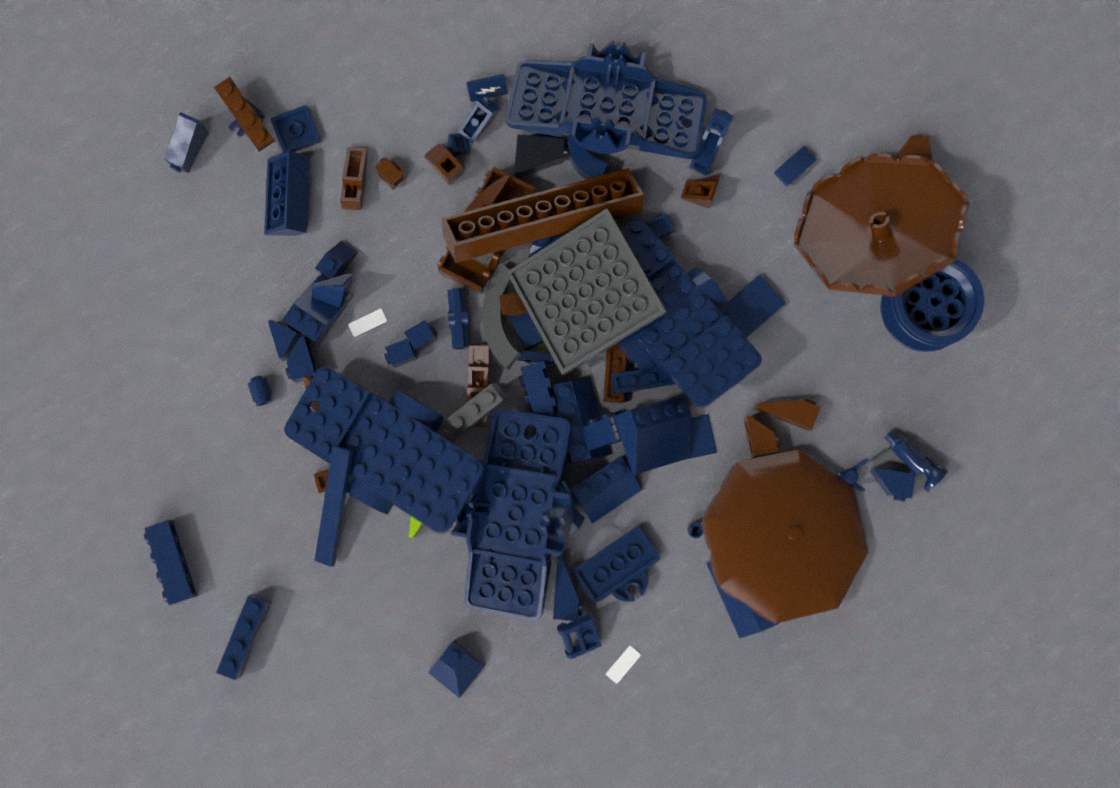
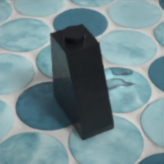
[514,134,568,178]

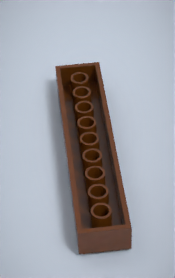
[441,168,644,263]

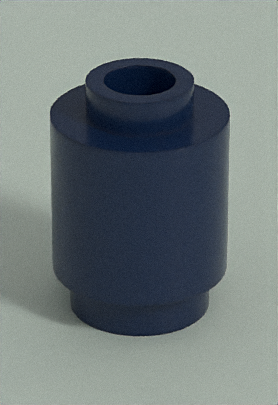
[247,375,273,406]

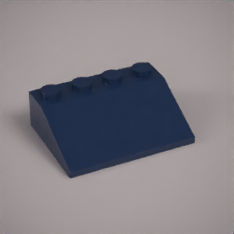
[614,396,691,475]

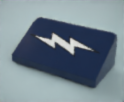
[466,74,508,102]

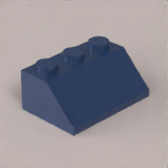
[570,456,642,524]

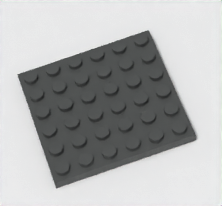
[506,209,668,375]

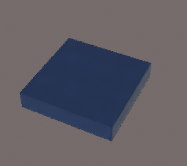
[270,105,321,153]

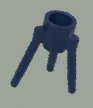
[837,458,868,492]

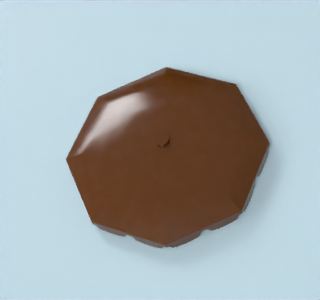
[794,153,970,297]
[702,449,869,624]

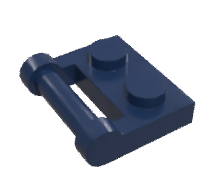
[557,614,602,659]

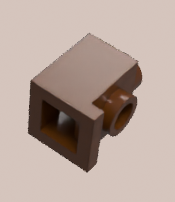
[375,157,407,190]

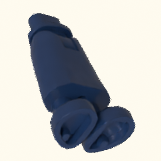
[884,430,949,492]

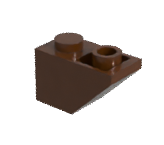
[424,144,464,185]

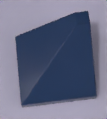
[447,134,470,156]

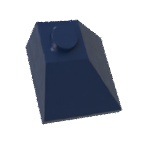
[428,640,485,698]

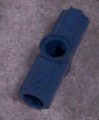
[447,288,470,350]

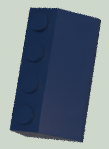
[264,151,310,236]
[552,378,610,464]
[706,562,780,638]

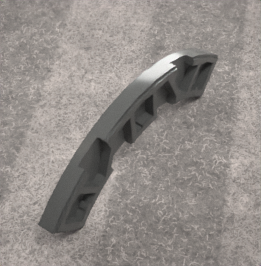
[483,263,521,370]

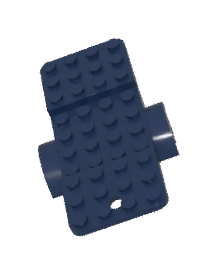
[505,41,707,159]
[617,219,762,407]
[284,367,484,533]
[451,409,573,621]

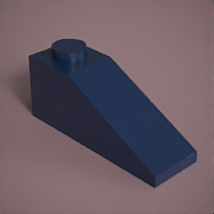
[553,557,582,621]

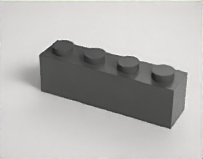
[437,383,508,442]

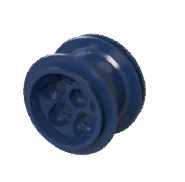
[880,259,984,352]

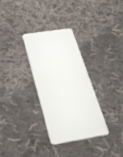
[348,309,387,337]
[606,646,641,684]

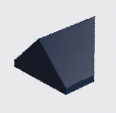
[312,273,352,308]

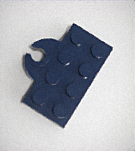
[571,525,661,604]

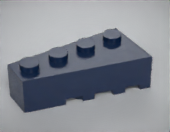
[519,361,560,435]

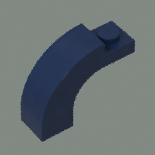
[689,108,734,176]
[568,134,608,179]

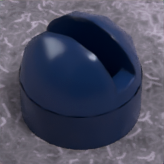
[687,521,703,538]

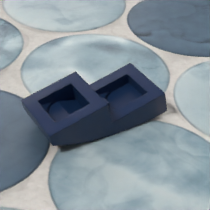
[774,146,817,187]
[508,313,543,350]

